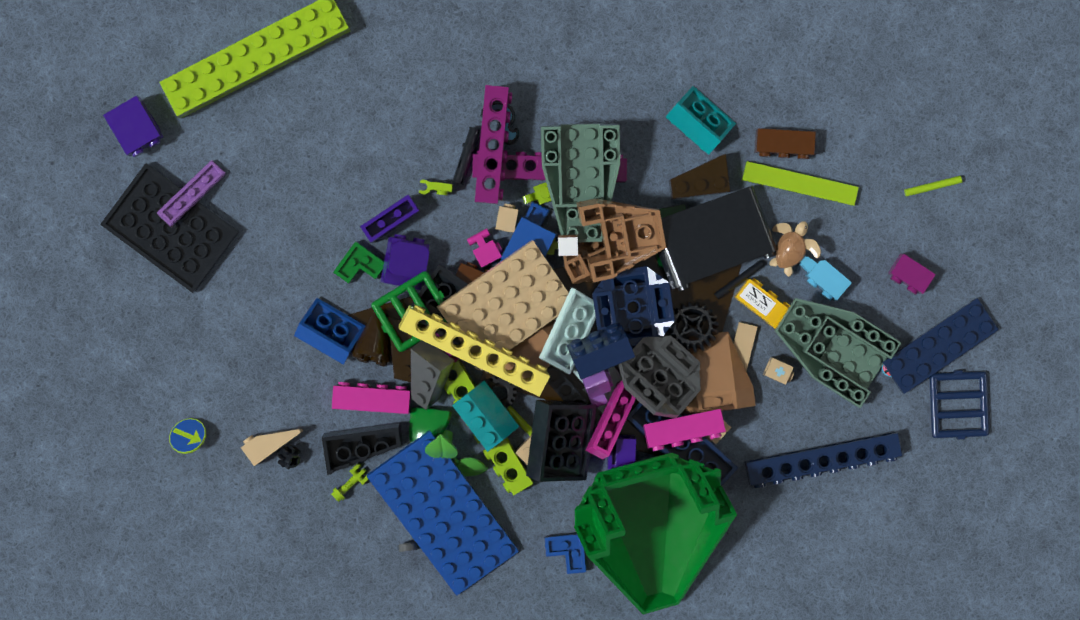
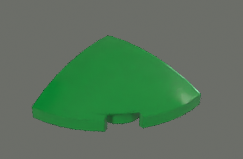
[409,408,452,443]

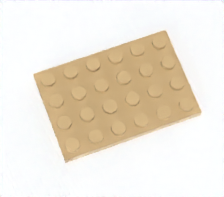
[437,240,569,370]

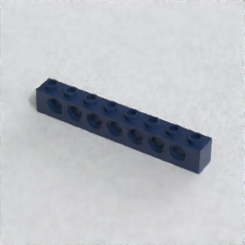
[745,432,902,488]

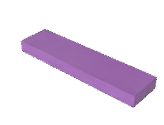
[157,160,226,227]

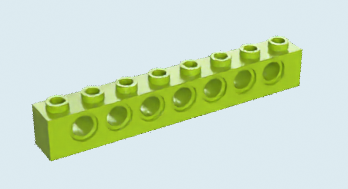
[444,359,534,496]

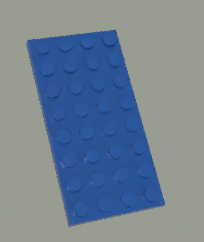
[367,430,519,596]

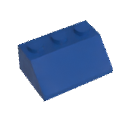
[294,298,365,365]

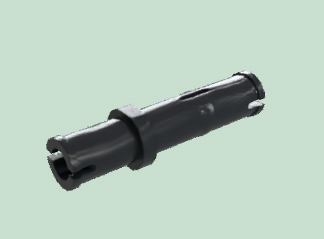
[452,127,481,185]

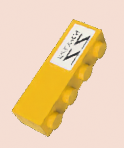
[734,278,790,329]

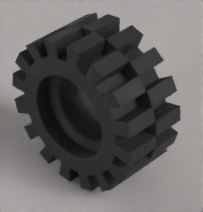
[486,375,517,408]

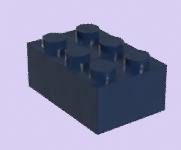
[566,323,635,380]

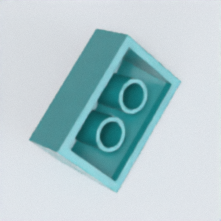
[666,86,736,155]
[452,380,519,452]

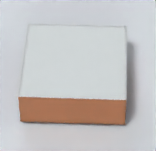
[558,235,578,256]

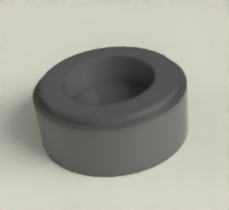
[398,542,418,552]

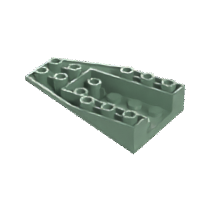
[775,298,901,408]

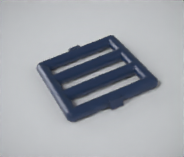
[929,370,989,440]

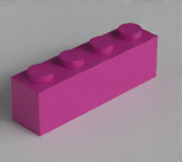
[586,380,636,459]
[332,382,411,414]
[643,409,726,451]

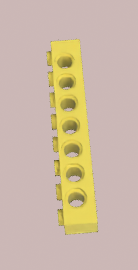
[399,305,550,397]

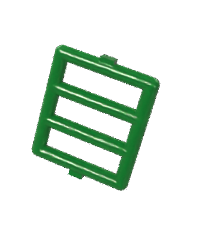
[371,271,447,352]

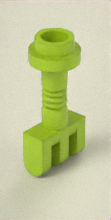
[331,462,368,502]

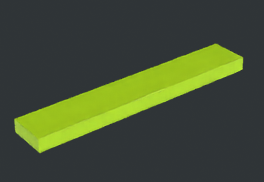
[742,161,859,206]

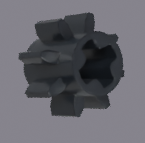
[277,444,301,470]

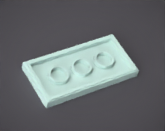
[539,288,596,374]

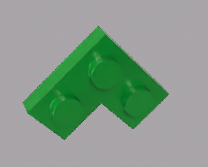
[333,241,384,284]

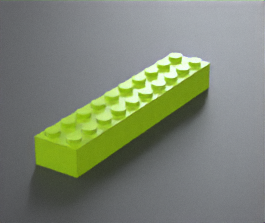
[159,0,351,118]

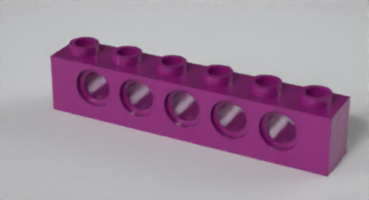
[475,85,512,205]

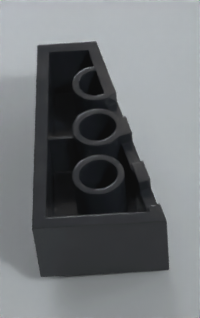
[322,423,402,475]

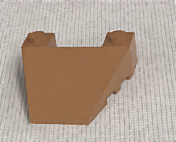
[576,199,666,282]

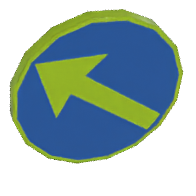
[169,418,206,454]

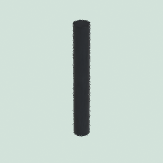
[714,260,764,300]

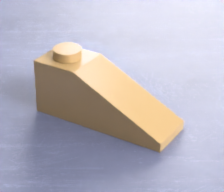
[241,428,303,466]

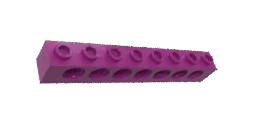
[472,151,627,183]

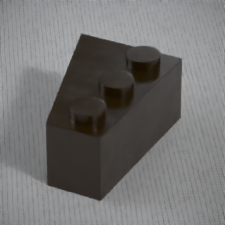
[669,153,730,200]
[388,317,427,382]

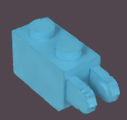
[799,256,852,301]

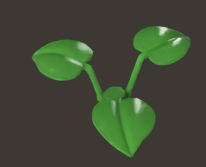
[425,430,488,476]

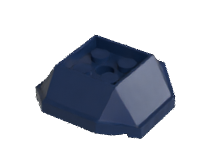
[592,266,675,346]

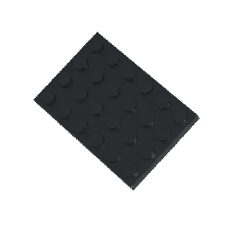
[100,163,239,293]

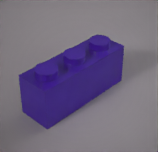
[360,195,420,243]

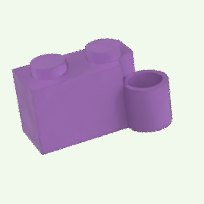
[582,369,613,408]

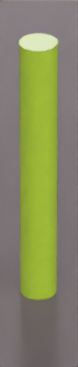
[904,176,962,197]
[506,406,532,436]

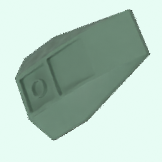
[541,123,620,242]

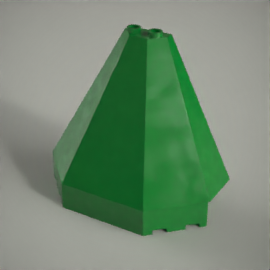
[574,453,737,615]

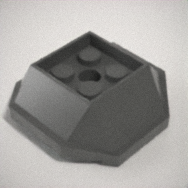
[618,336,701,418]

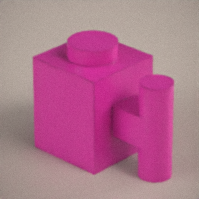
[467,228,504,268]

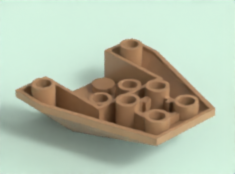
[681,332,756,414]

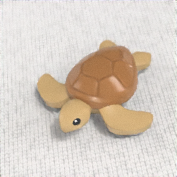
[770,221,821,277]

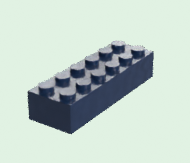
[626,402,738,486]

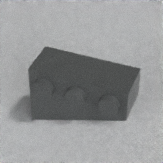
[411,341,455,410]

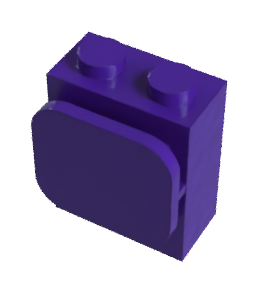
[103,96,163,157]
[380,234,430,290]
[607,434,636,470]

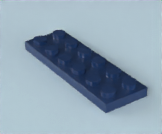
[882,298,999,394]

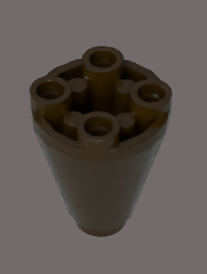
[352,312,390,367]

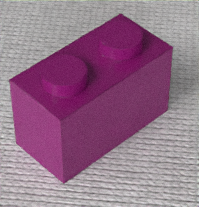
[888,254,936,295]

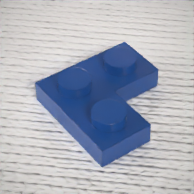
[544,534,586,574]

